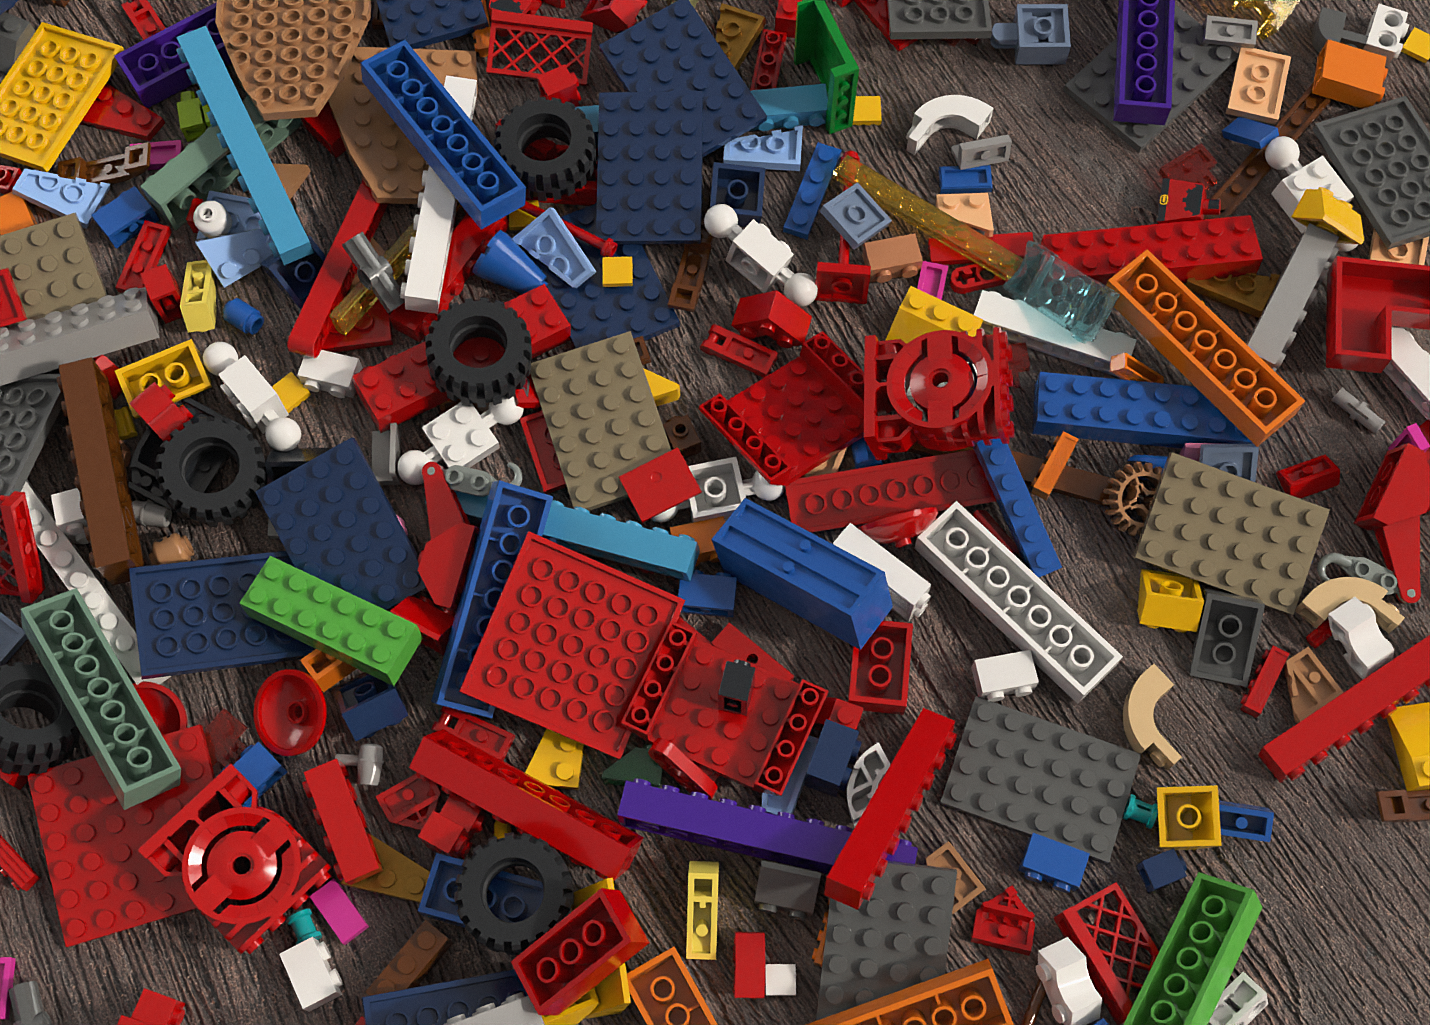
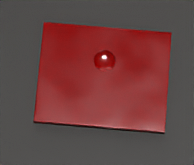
[619,447,702,523]

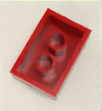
[847,620,913,715]

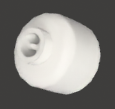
[193,201,232,239]

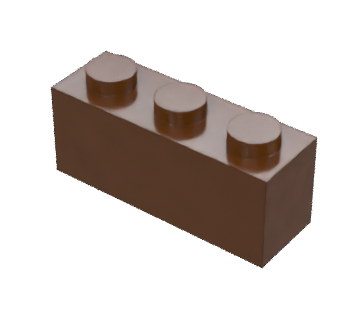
[366,920,453,996]

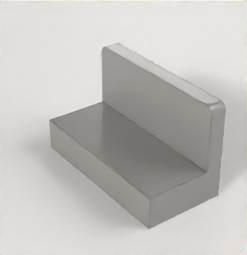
[1202,15,1258,49]
[951,135,1012,170]
[371,423,401,485]

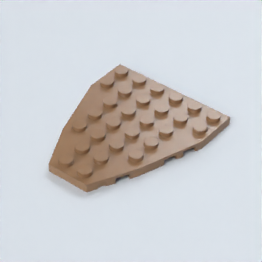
[215,0,371,121]
[328,47,478,204]

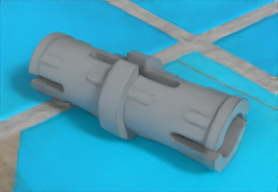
[1331,387,1386,435]

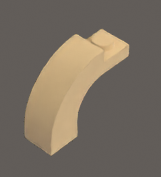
[1295,577,1405,634]
[1123,664,1182,771]

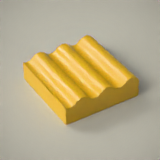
[1401,27,1430,64]
[853,96,882,126]
[509,200,539,230]
[603,256,633,287]
[272,372,311,413]
[114,406,138,441]

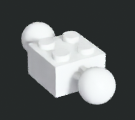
[1265,136,1358,252]
[704,204,818,307]
[203,342,301,452]
[397,396,524,485]
[651,457,785,523]

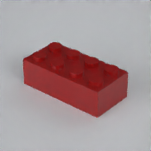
[511,888,650,1015]

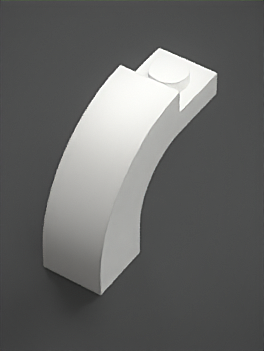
[906,95,993,155]

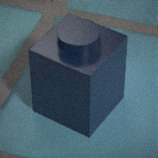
[1136,848,1187,894]

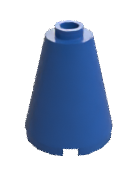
[473,230,548,294]

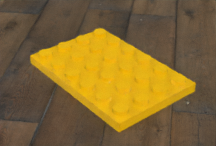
[0,22,124,172]

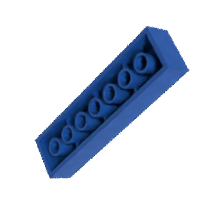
[361,40,526,230]
[1032,372,1253,449]
[431,480,553,718]

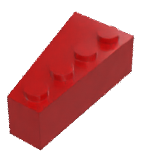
[302,758,384,885]

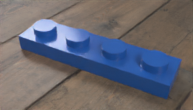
[783,142,842,240]

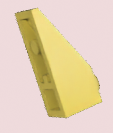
[180,260,217,333]
[686,861,719,960]

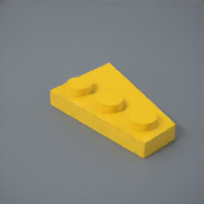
[525,729,584,790]

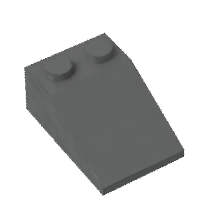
[1189,588,1265,687]

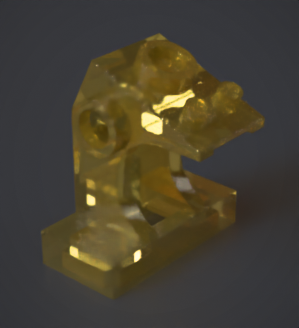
[1231,0,1300,40]

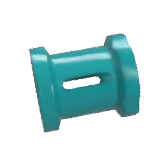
[1122,794,1158,829]
[286,908,322,945]

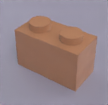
[862,233,923,283]

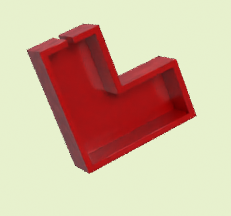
[1326,256,1430,373]

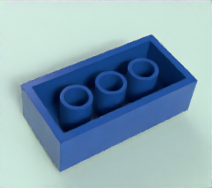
[418,853,544,928]

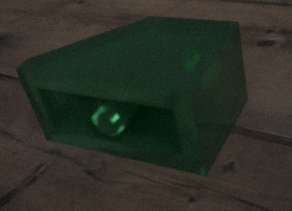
[602,745,664,788]

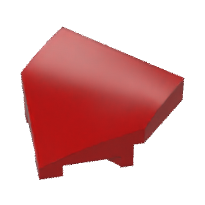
[375,774,441,830]
[970,885,1035,956]

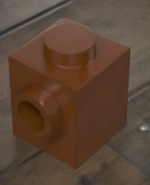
[663,414,701,459]

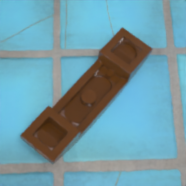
[57,142,151,185]
[668,220,714,312]
[1376,789,1430,822]

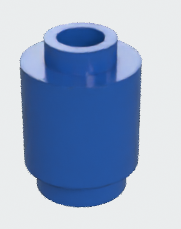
[223,298,264,335]

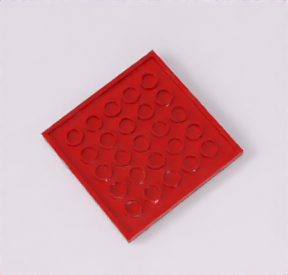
[459,531,685,760]
[27,724,238,947]

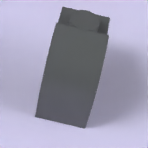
[1311,7,1368,53]

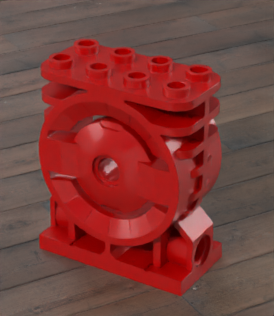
[864,327,1014,460]
[138,764,332,955]

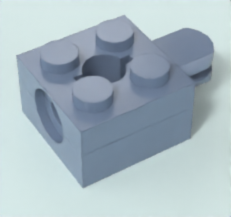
[990,4,1071,64]

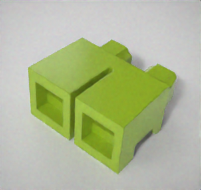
[177,91,212,142]

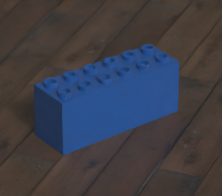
[711,498,893,650]

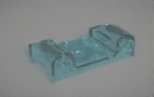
[1003,241,1120,344]

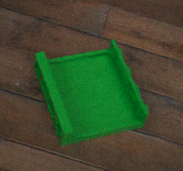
[794,0,859,135]

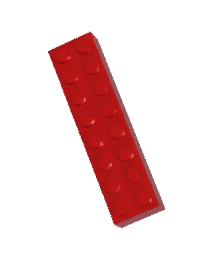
[1039,215,1263,296]
[352,284,571,433]
[409,729,644,881]

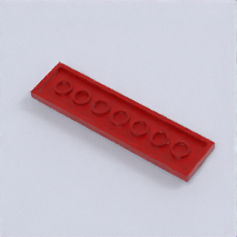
[785,449,996,532]

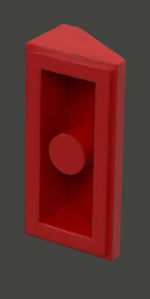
[1276,455,1340,499]
[973,510,1020,556]

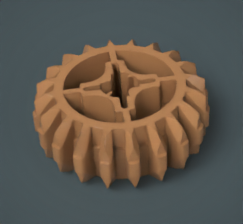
[1102,462,1162,536]

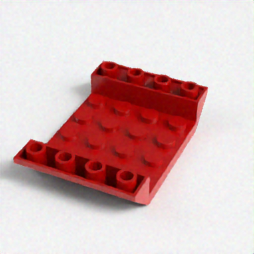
[699,331,864,486]
[621,621,829,797]

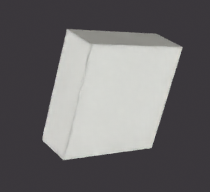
[765,964,796,996]

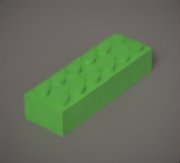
[240,556,423,686]
[1124,872,1263,1025]

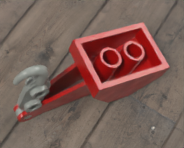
[1317,443,1430,604]
[418,461,522,613]

